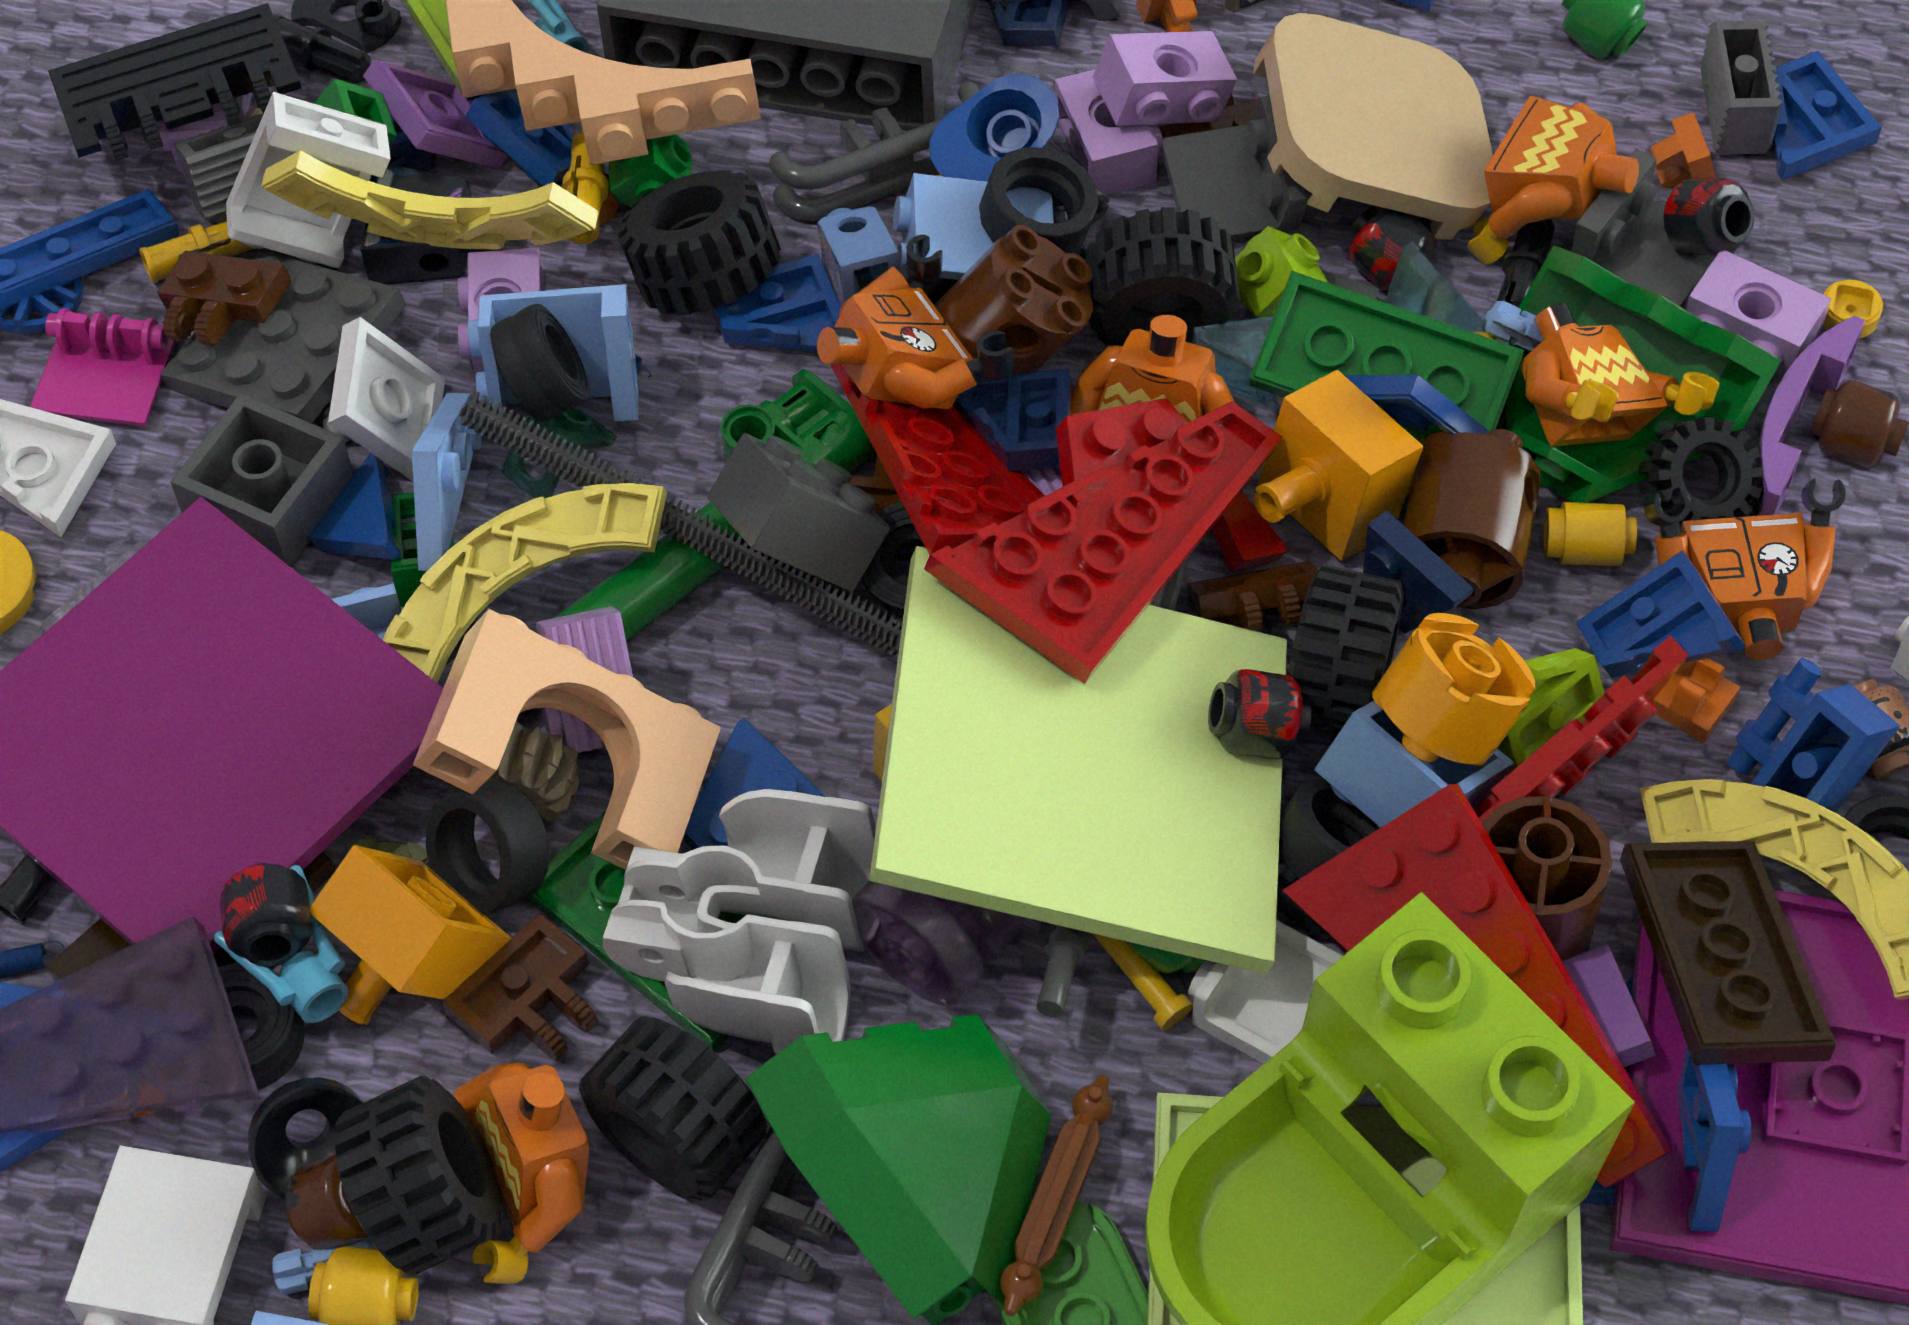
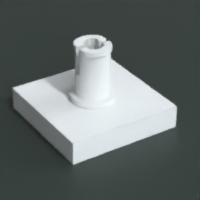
[323,317,445,481]

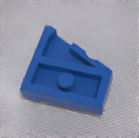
[1773,51,1882,180]
[465,89,573,186]
[712,253,841,352]
[1576,550,1746,678]
[684,717,825,850]
[1677,1046,1751,1232]

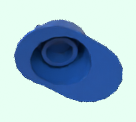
[929,73,1060,182]

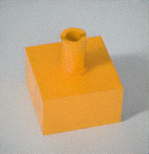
[1253,370,1424,561]
[309,845,512,1025]

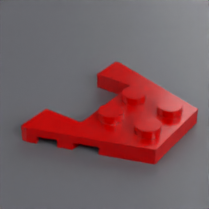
[1055,398,1287,572]

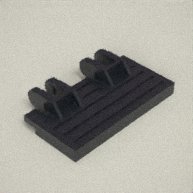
[48,3,302,161]

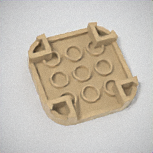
[1254,13,1493,240]

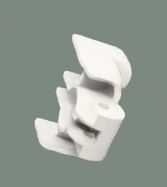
[603,789,884,1054]

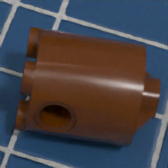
[934,225,1093,374]
[1404,429,1540,609]
[1482,796,1613,961]

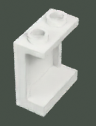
[226,92,391,268]
[1188,919,1343,1064]
[65,1145,267,1325]

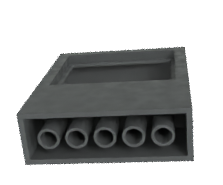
[597,0,978,131]

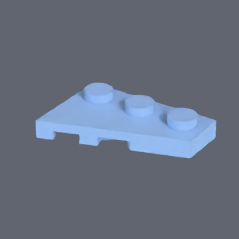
[411,393,482,571]

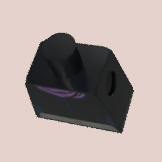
[360,165,472,285]

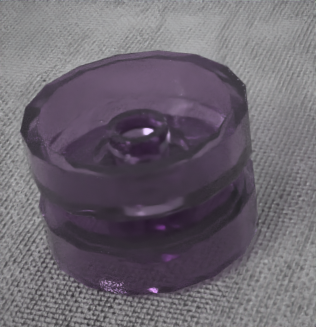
[852,881,1021,1006]

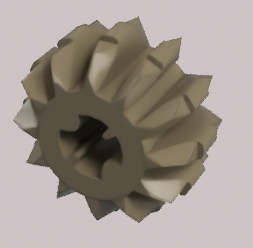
[485,722,581,821]

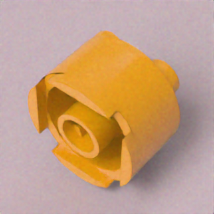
[1372,613,1535,766]

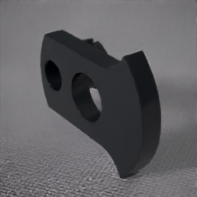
[291,0,402,53]

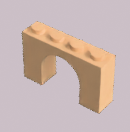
[413,609,721,870]

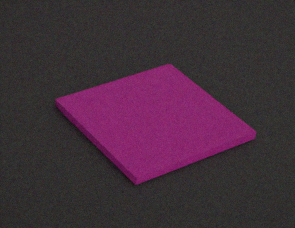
[0,497,443,987]
[1610,889,1909,1305]

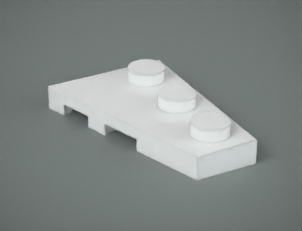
[0,399,116,537]

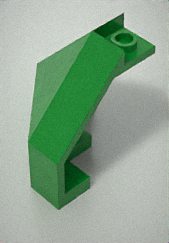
[1505,245,1782,503]
[745,1014,1052,1325]

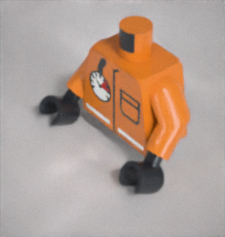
[817,235,1014,409]
[1644,478,1846,660]

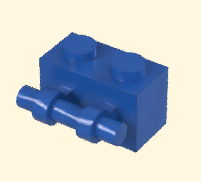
[1727,658,1901,813]

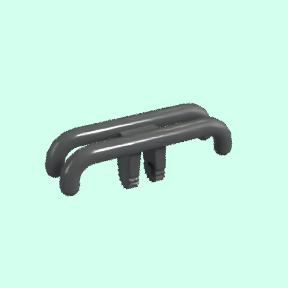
[769,82,981,222]
[683,1126,838,1325]

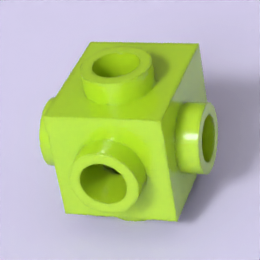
[1235,226,1328,322]

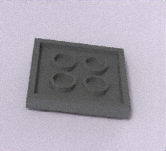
[160,251,407,423]

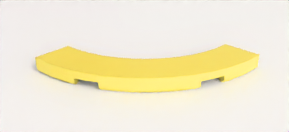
[261,150,599,250]
[383,483,667,683]
[1640,779,1909,1000]

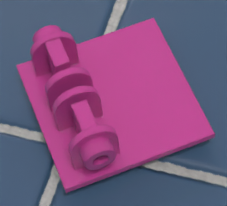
[30,308,176,427]

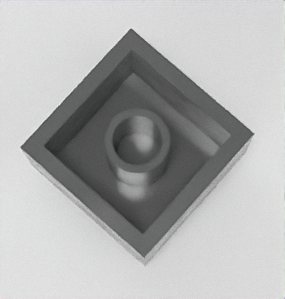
[170,393,354,567]
[707,433,891,592]

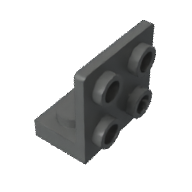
[1160,95,1312,240]
[1571,148,1716,308]

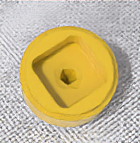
[1823,279,1883,339]

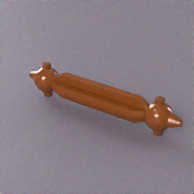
[1000,1074,1113,1316]

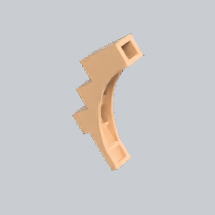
[446,0,761,165]

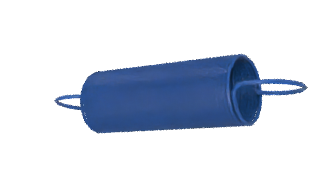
[0,940,65,978]

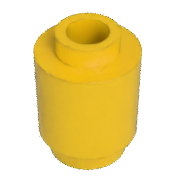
[1543,502,1637,567]

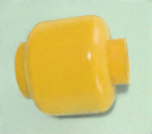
[308,1246,419,1325]

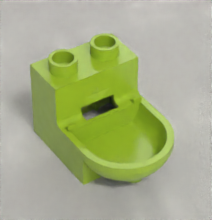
[1145,892,1635,1325]

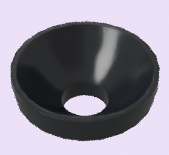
[248,1077,364,1199]

